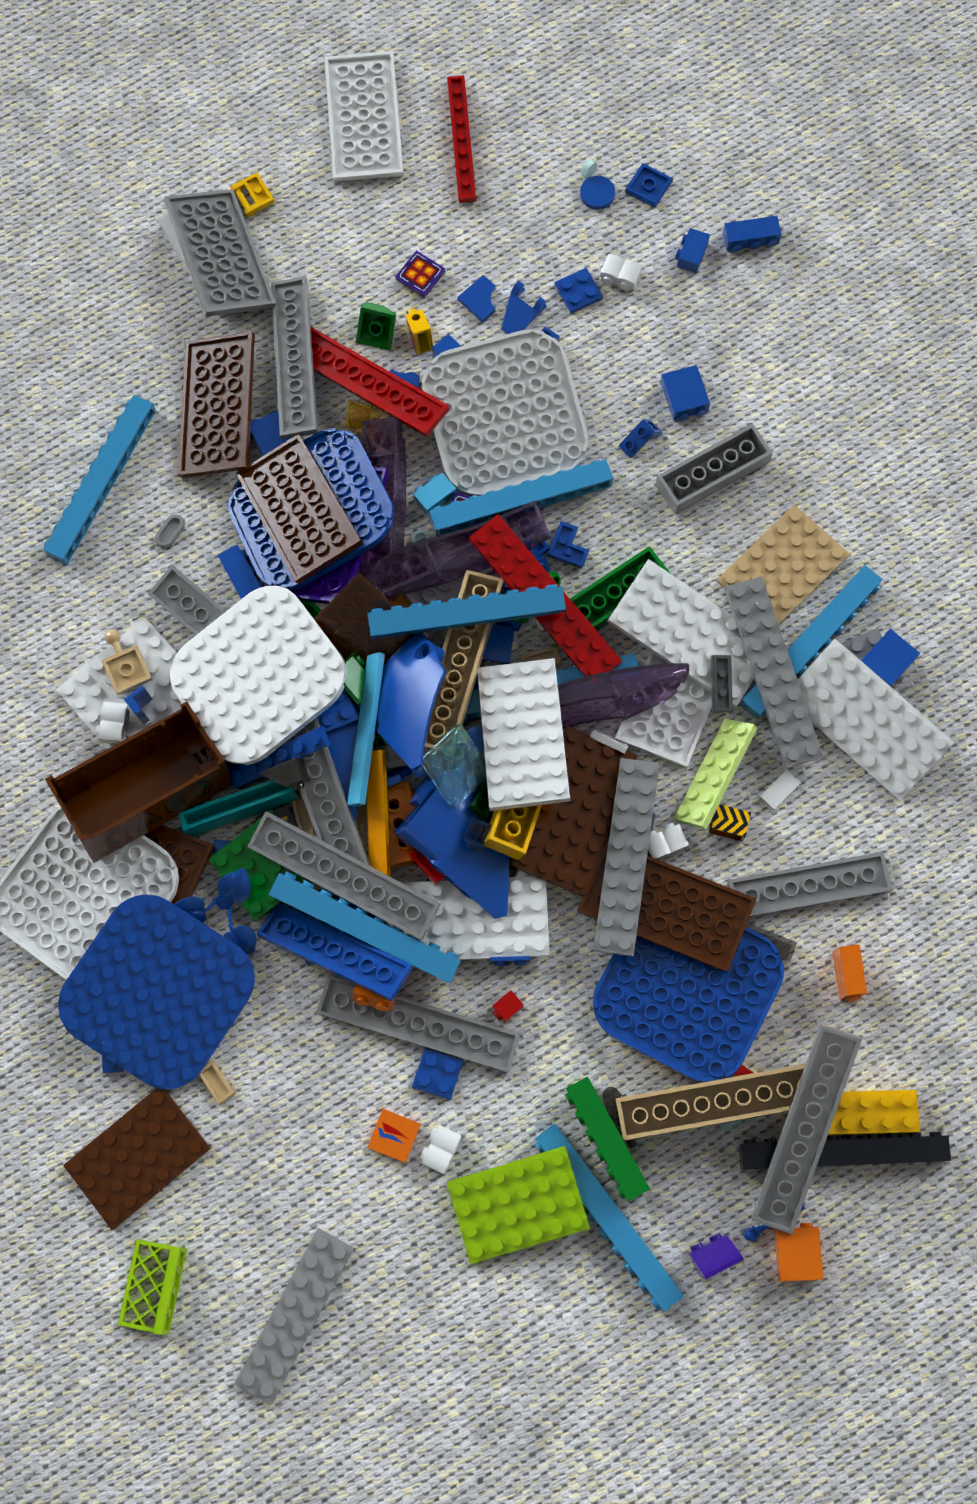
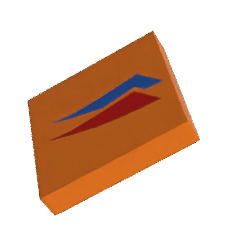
[367,1109,421,1163]

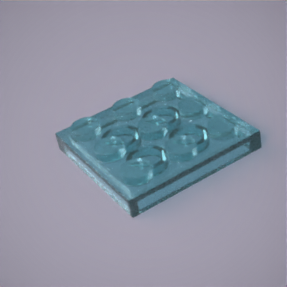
[422,724,487,809]

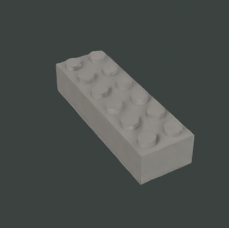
[655,423,773,514]

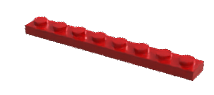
[447,75,476,203]

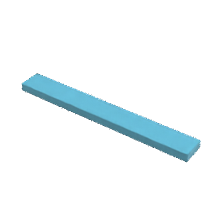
[347,652,385,807]

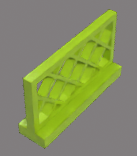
[118,1239,187,1335]

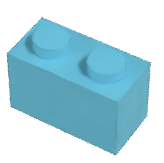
[413,472,457,517]

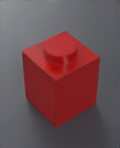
[492,990,524,1023]

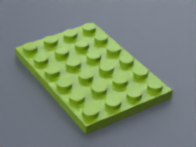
[447,1145,590,1264]

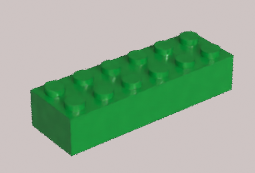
[570,546,672,631]
[564,1076,650,1201]

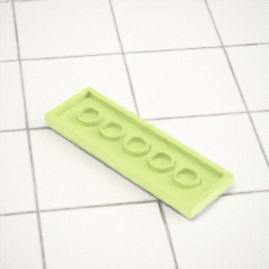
[673,719,758,830]

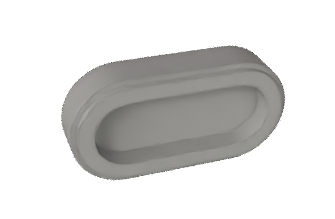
[155,515,185,548]

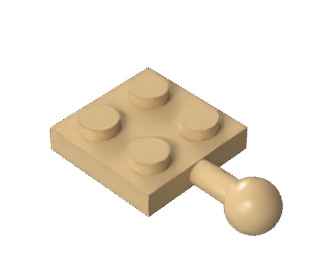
[101,630,153,696]

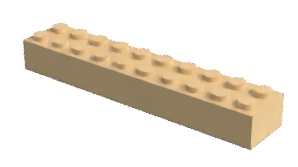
[424,570,504,761]
[616,1064,806,1141]

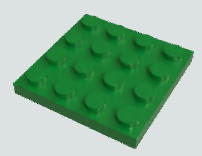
[209,810,309,922]

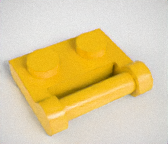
[230,172,275,218]

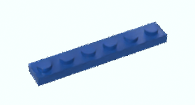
[228,726,330,789]

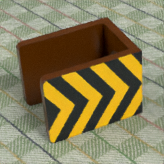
[709,804,751,842]

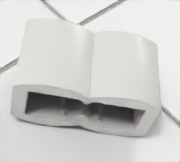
[601,254,642,291]
[96,702,131,744]
[648,823,689,860]
[420,1125,462,1175]

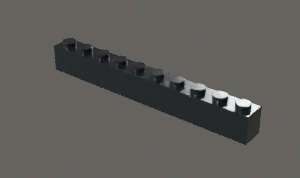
[739,1132,951,1170]

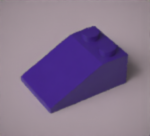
[688,1233,744,1279]

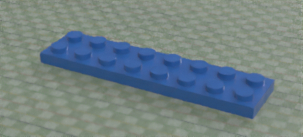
[257,903,413,1002]

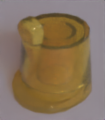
[346,399,381,429]

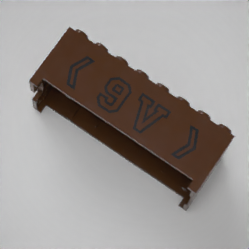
[45,702,233,863]

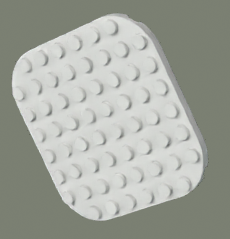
[422,329,588,496]
[170,586,347,765]
[0,807,179,980]

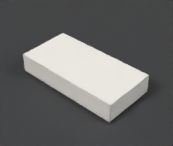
[590,728,629,754]
[759,770,801,811]

